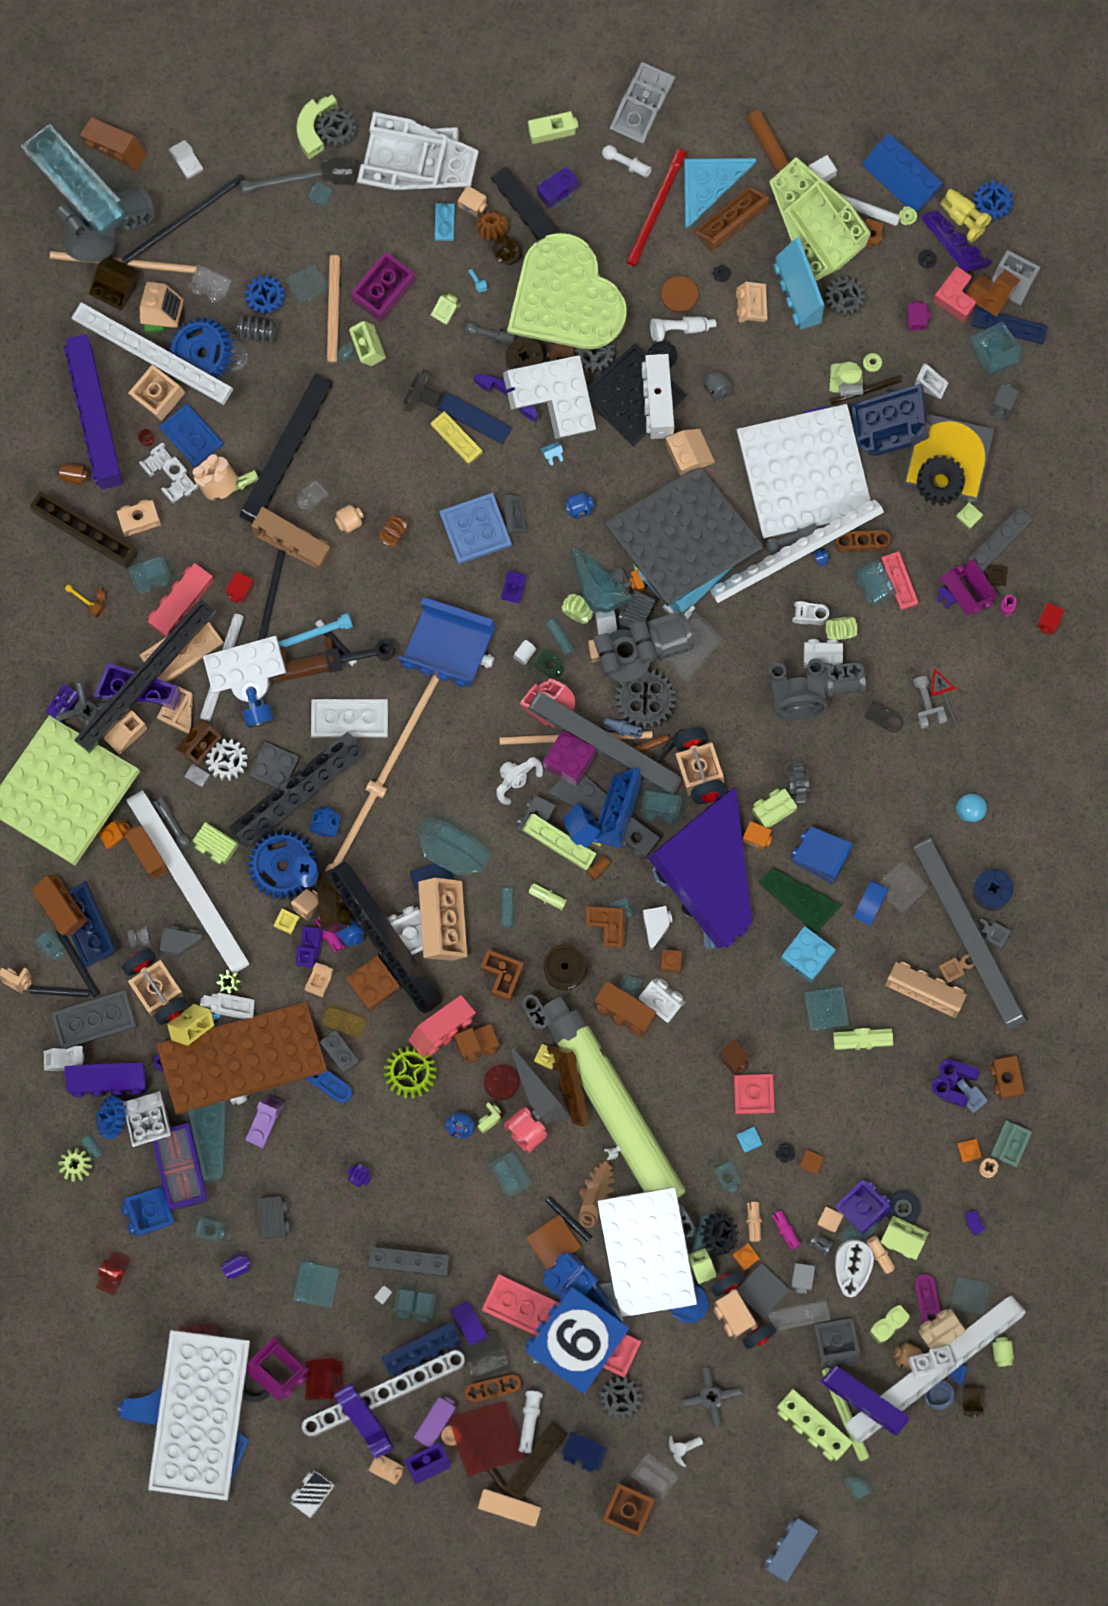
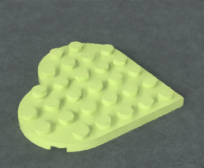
[507,233,626,349]

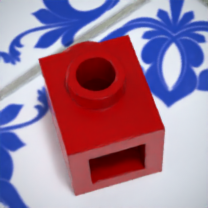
[225,571,254,604]
[1036,602,1065,635]

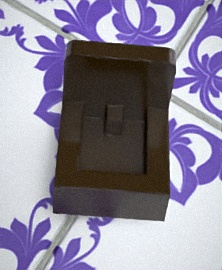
[963,1385,984,1417]

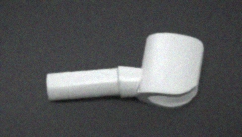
[604,1146,621,1160]

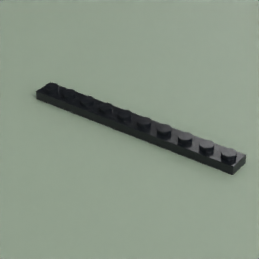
[74,599,216,754]

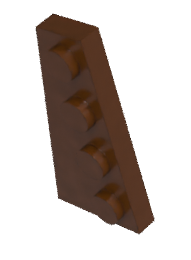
[547,1045,589,1127]

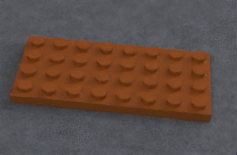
[156,1002,327,1115]

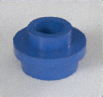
[814,548,830,566]

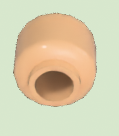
[334,505,364,533]

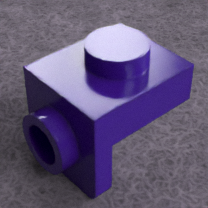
[501,571,526,604]

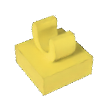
[534,1044,555,1070]

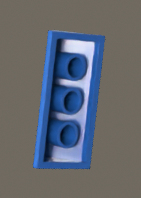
[593,767,642,848]

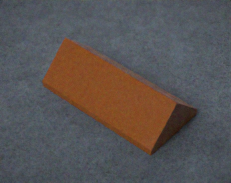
[694,186,769,253]

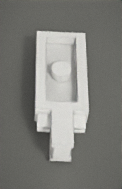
[200,993,255,1019]

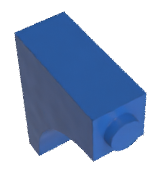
[118,1385,163,1426]

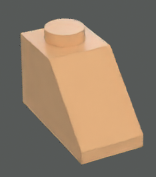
[291,889,319,922]

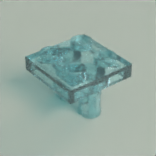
[804,987,849,1032]

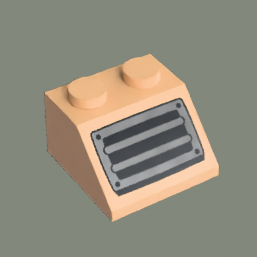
[140,282,184,328]

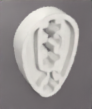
[835,1239,874,1297]

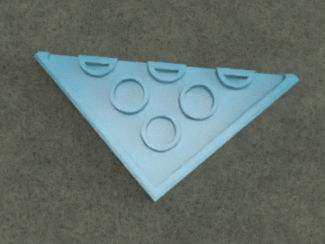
[685,158,756,228]

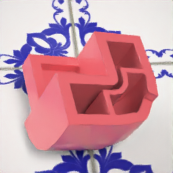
[519,679,575,728]

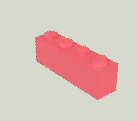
[148,563,214,637]

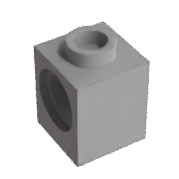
[791,1263,815,1294]

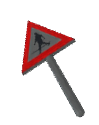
[931,668,958,726]

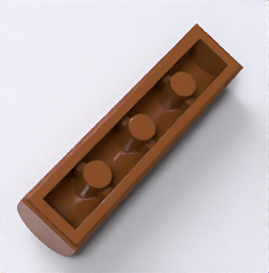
[746,109,789,174]

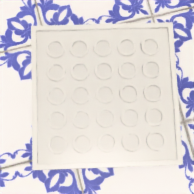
[737,404,870,539]

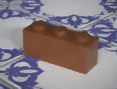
[31,875,88,935]

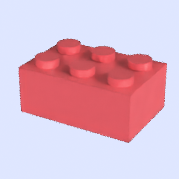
[409,995,476,1058]

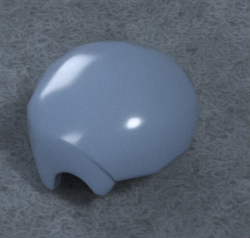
[925,1381,955,1410]

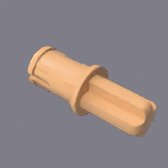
[747,1202,762,1242]
[866,1236,894,1274]

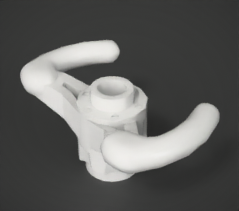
[496,757,543,805]

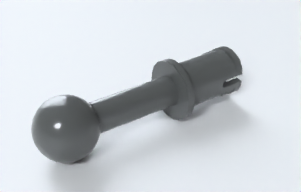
[464,321,517,345]
[765,523,817,553]
[153,796,190,848]

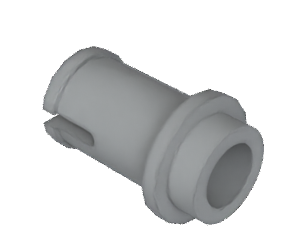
[839,383,863,398]

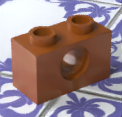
[990,1056,1025,1100]

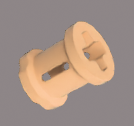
[979,1158,998,1178]

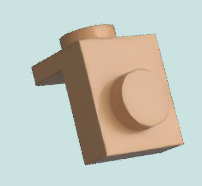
[305,963,333,997]
[368,1456,404,1485]

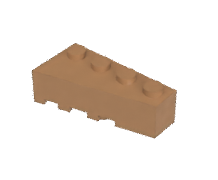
[251,507,331,570]

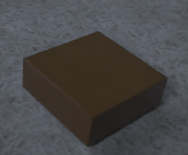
[987,565,1007,586]

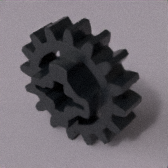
[700,1212,739,1255]

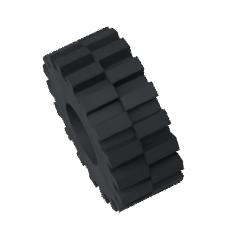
[916,455,965,506]

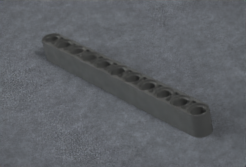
[914,835,1028,1030]

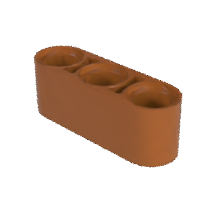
[835,530,891,553]

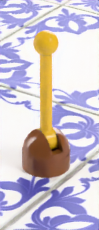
[65,585,105,618]

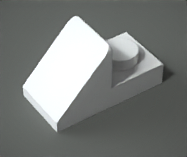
[169,140,203,179]

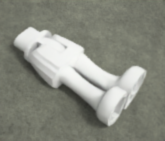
[650,316,716,342]

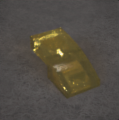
[321,1007,367,1038]

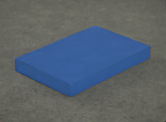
[159,403,224,468]

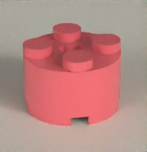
[503,1107,548,1154]

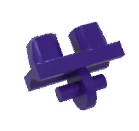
[45,684,79,723]

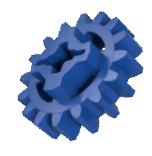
[973,180,1014,222]
[244,275,285,316]
[96,1096,127,1139]

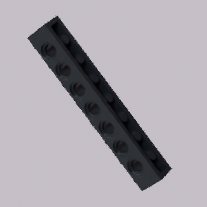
[229,731,365,848]

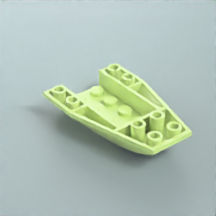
[769,157,871,280]

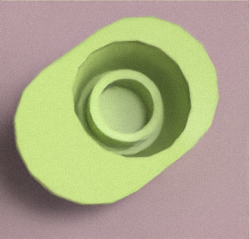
[830,362,862,392]

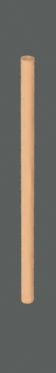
[50,251,198,274]
[499,731,652,745]

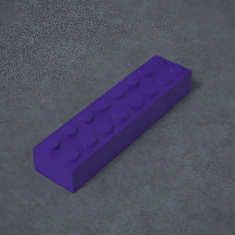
[63,334,123,490]

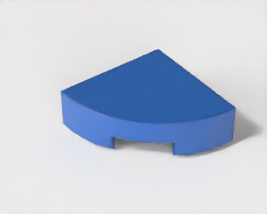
[950,1365,967,1385]

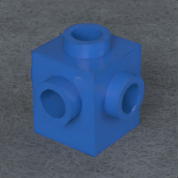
[310,807,341,837]

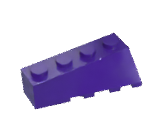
[93,663,182,711]

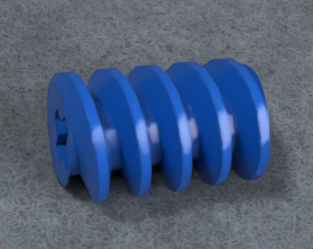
[293,856,319,887]

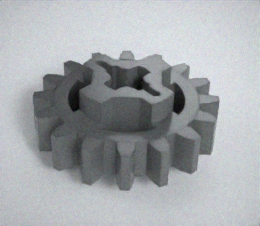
[316,107,357,148]
[825,276,866,317]
[574,343,615,374]
[787,761,810,803]
[599,1377,642,1421]

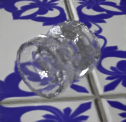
[127,927,150,949]

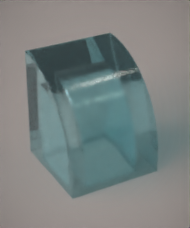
[843,1477,872,1501]

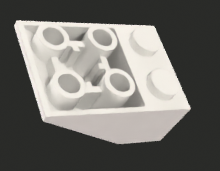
[123,1091,171,1147]

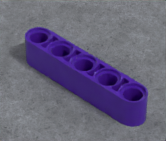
[821,1365,910,1436]

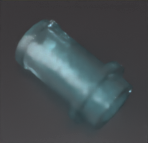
[81,1135,104,1161]

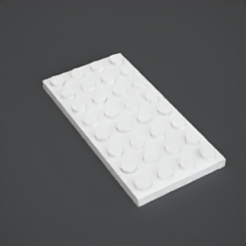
[148,1330,250,1500]

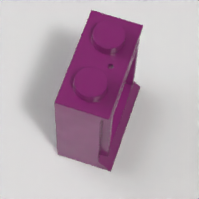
[939,559,998,616]
[246,1336,309,1402]

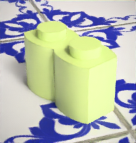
[870,1305,910,1344]

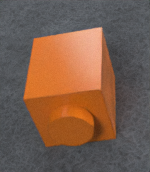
[742,821,773,850]

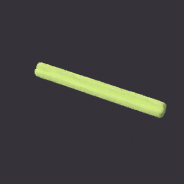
[822,1368,869,1461]

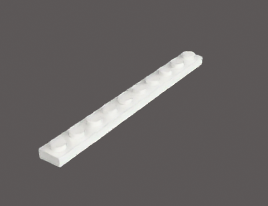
[72,303,233,405]
[709,500,884,603]

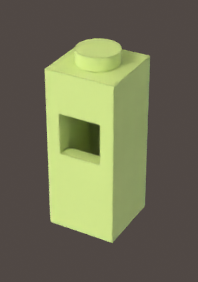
[528,111,578,144]

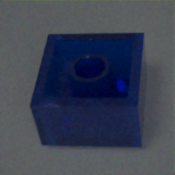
[561,1431,608,1474]

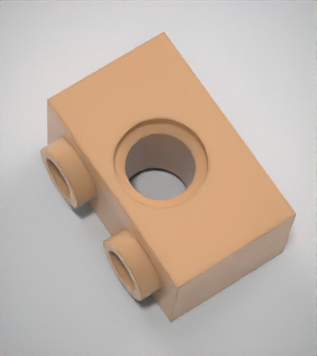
[116,500,161,537]

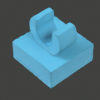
[540,442,563,465]

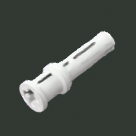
[519,1391,543,1453]

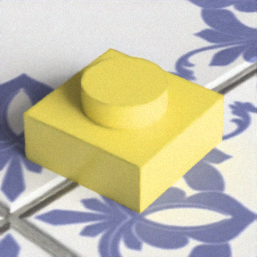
[274,909,300,935]

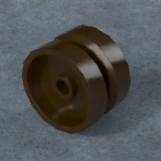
[543,944,586,991]

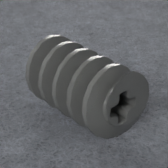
[236,315,277,344]

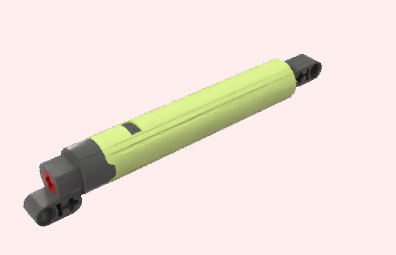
[522,995,697,1238]

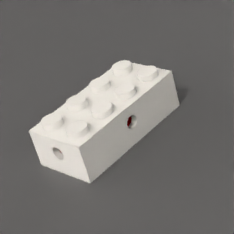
[642,354,674,439]

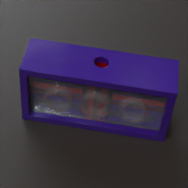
[152,1123,209,1211]

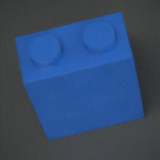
[791,827,853,885]

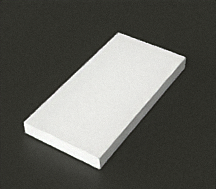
[311,699,388,737]

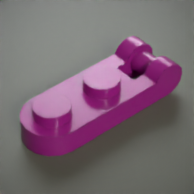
[915,1274,940,1324]

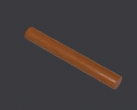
[633,734,670,752]

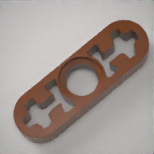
[465,1375,521,1402]

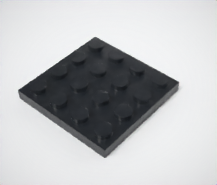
[587,343,687,447]

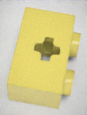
[167,1004,214,1046]

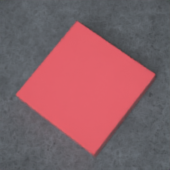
[734,1074,775,1114]

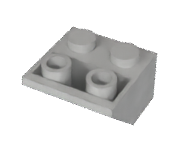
[991,250,1040,306]

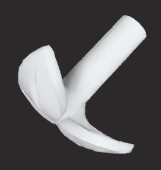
[669,1435,703,1467]

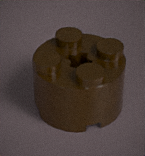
[505,338,543,370]

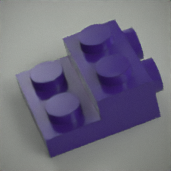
[835,1179,892,1234]

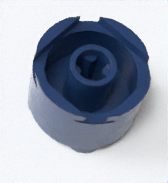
[972,869,1013,911]

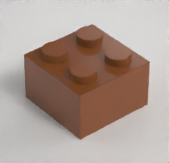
[346,956,401,1012]
[602,1484,655,1538]

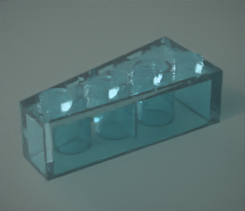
[188,1101,226,1184]

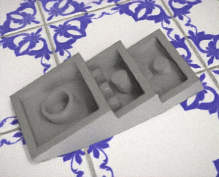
[610,62,676,144]

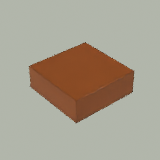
[799,1149,824,1176]

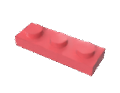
[881,551,919,611]

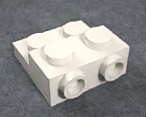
[387,906,423,955]

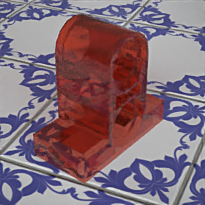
[96,1252,130,1296]

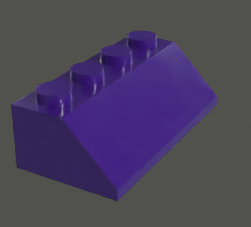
[64,1062,147,1098]

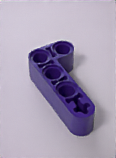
[334,1383,394,1459]

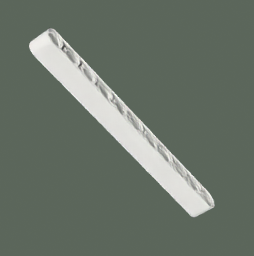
[126,790,250,974]
[845,1296,1025,1443]

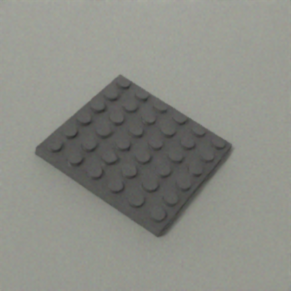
[605,467,762,607]

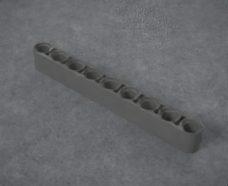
[528,692,683,796]

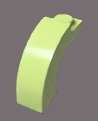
[297,95,337,159]

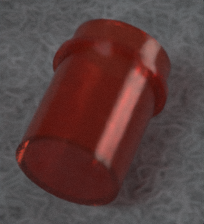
[138,429,153,447]

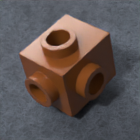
[862,218,883,248]

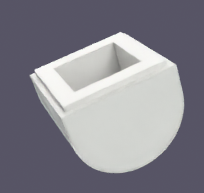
[513,640,536,665]

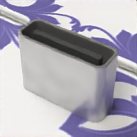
[184,764,210,788]

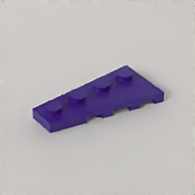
[922,211,992,272]

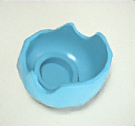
[956,793,987,822]

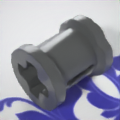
[808,1232,834,1257]

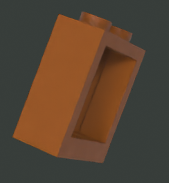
[125,826,168,881]

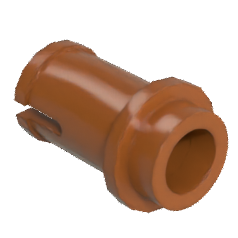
[587,856,611,880]

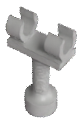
[913,676,947,729]

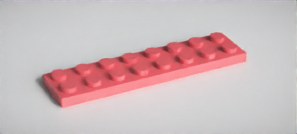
[482,1274,641,1378]

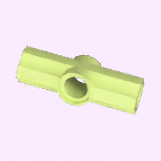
[833,1028,893,1050]

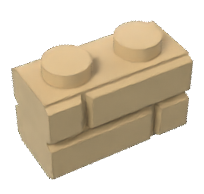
[918,1309,966,1350]

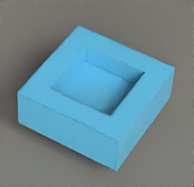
[736,1127,762,1153]

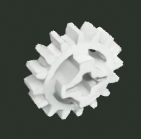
[206,739,248,781]

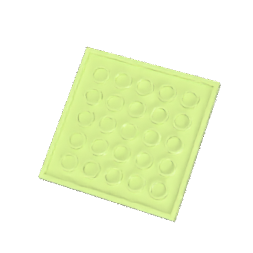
[0,716,140,866]

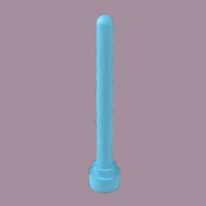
[279,613,353,647]

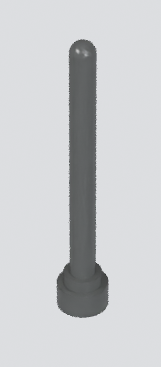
[240,168,329,195]

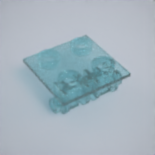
[293,1262,340,1308]

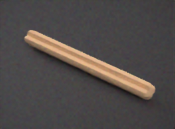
[327,255,340,363]

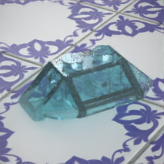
[417,817,493,876]

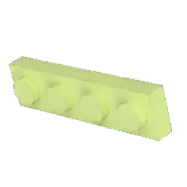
[522,814,596,870]

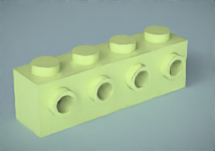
[777,1390,853,1461]

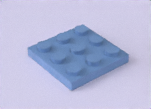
[439,493,512,565]

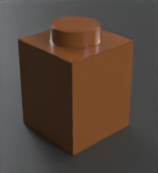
[661,950,682,974]

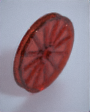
[484,1065,519,1100]

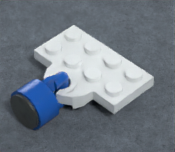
[203,636,287,729]

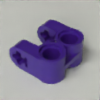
[932,1059,980,1108]

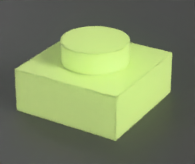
[956,503,983,529]

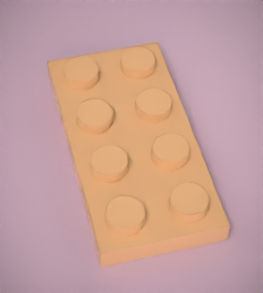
[139,622,224,682]

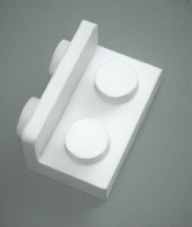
[638,978,686,1023]

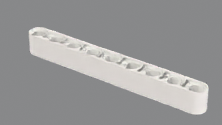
[302,1351,465,1437]

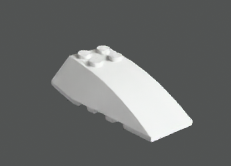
[357,112,478,190]

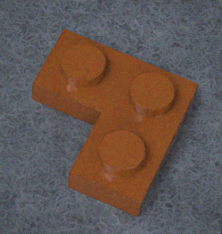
[586,905,625,947]

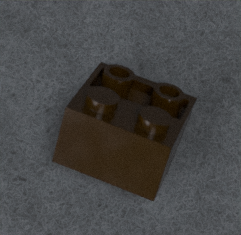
[89,256,140,311]

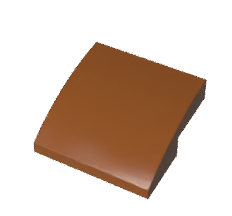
[526,1214,582,1270]

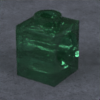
[534,649,565,679]

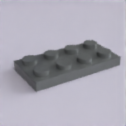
[51,990,137,1049]

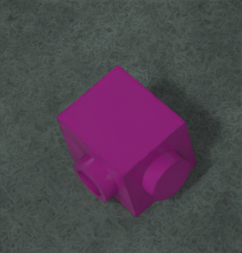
[907,301,931,330]

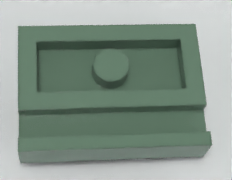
[990,1120,1032,1168]

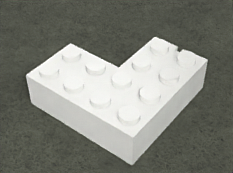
[503,355,596,439]

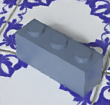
[765,1518,818,1583]

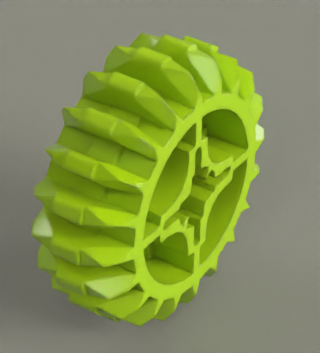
[384,1046,437,1099]

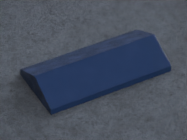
[68,881,117,968]

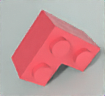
[933,266,977,322]

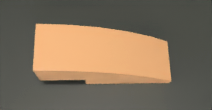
[478,1489,541,1527]

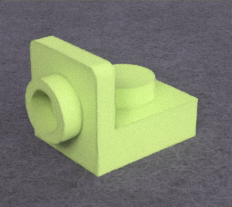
[431,294,461,325]
[478,1102,501,1134]

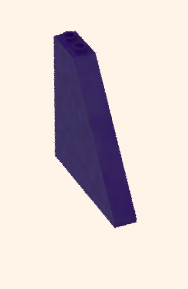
[647,788,752,949]

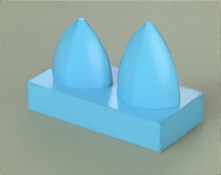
[435,203,454,241]

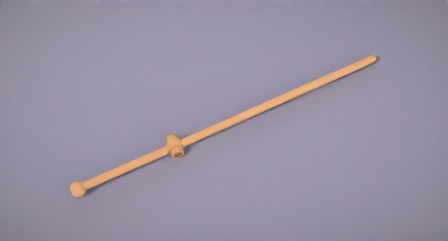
[325,675,439,871]

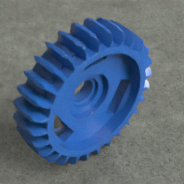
[167,317,235,380]
[247,830,318,901]

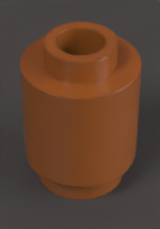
[59,463,88,485]

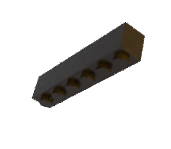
[30,491,138,569]

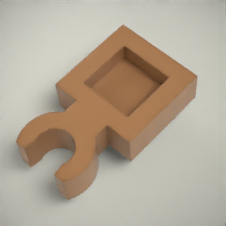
[938,954,975,984]

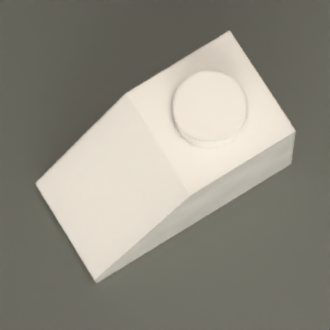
[643,906,672,951]

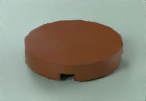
[661,276,698,313]

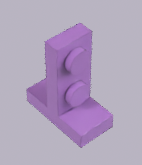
[245,1094,286,1148]

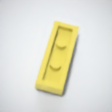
[430,411,483,465]

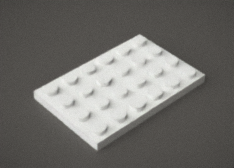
[598,1187,697,1317]

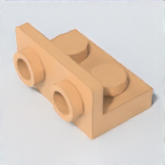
[736,282,768,323]
[0,968,32,993]

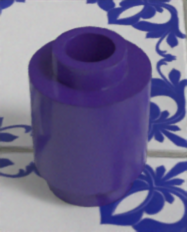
[221,1253,251,1280]

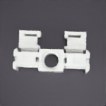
[139,443,198,504]

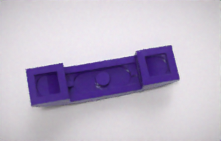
[474,374,538,423]

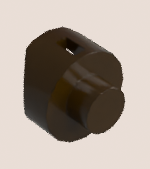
[492,236,519,265]

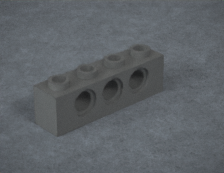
[368,1247,450,1277]

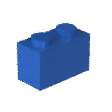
[563,803,601,848]

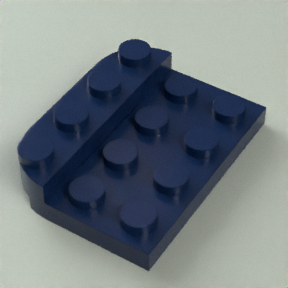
[851,384,930,456]
[381,1322,461,1377]

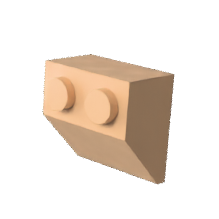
[665,429,715,477]

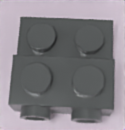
[814,1318,860,1369]

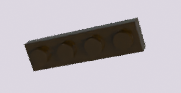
[503,1424,566,1501]

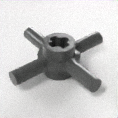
[57,682,109,727]
[682,1367,742,1428]

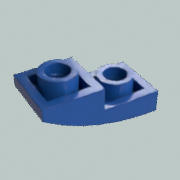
[854,880,889,926]

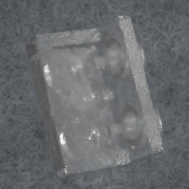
[187,264,233,303]

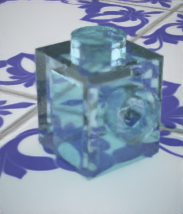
[34,929,65,961]

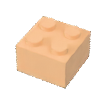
[129,364,185,421]

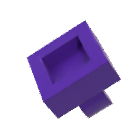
[937,585,957,608]

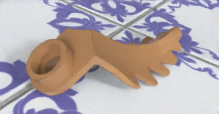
[579,1160,614,1228]

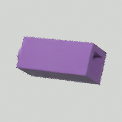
[414,1397,456,1448]

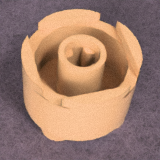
[193,454,238,500]

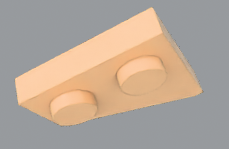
[157,686,193,734]

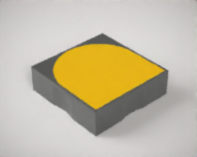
[902,414,994,506]

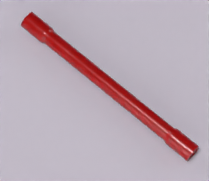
[626,148,687,267]

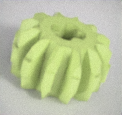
[562,594,595,624]
[825,617,858,640]
[58,1148,92,1182]

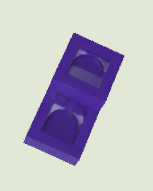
[296,926,323,968]
[450,1301,487,1346]

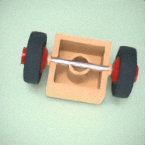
[673,727,726,804]
[122,948,188,1025]
[711,1270,777,1349]

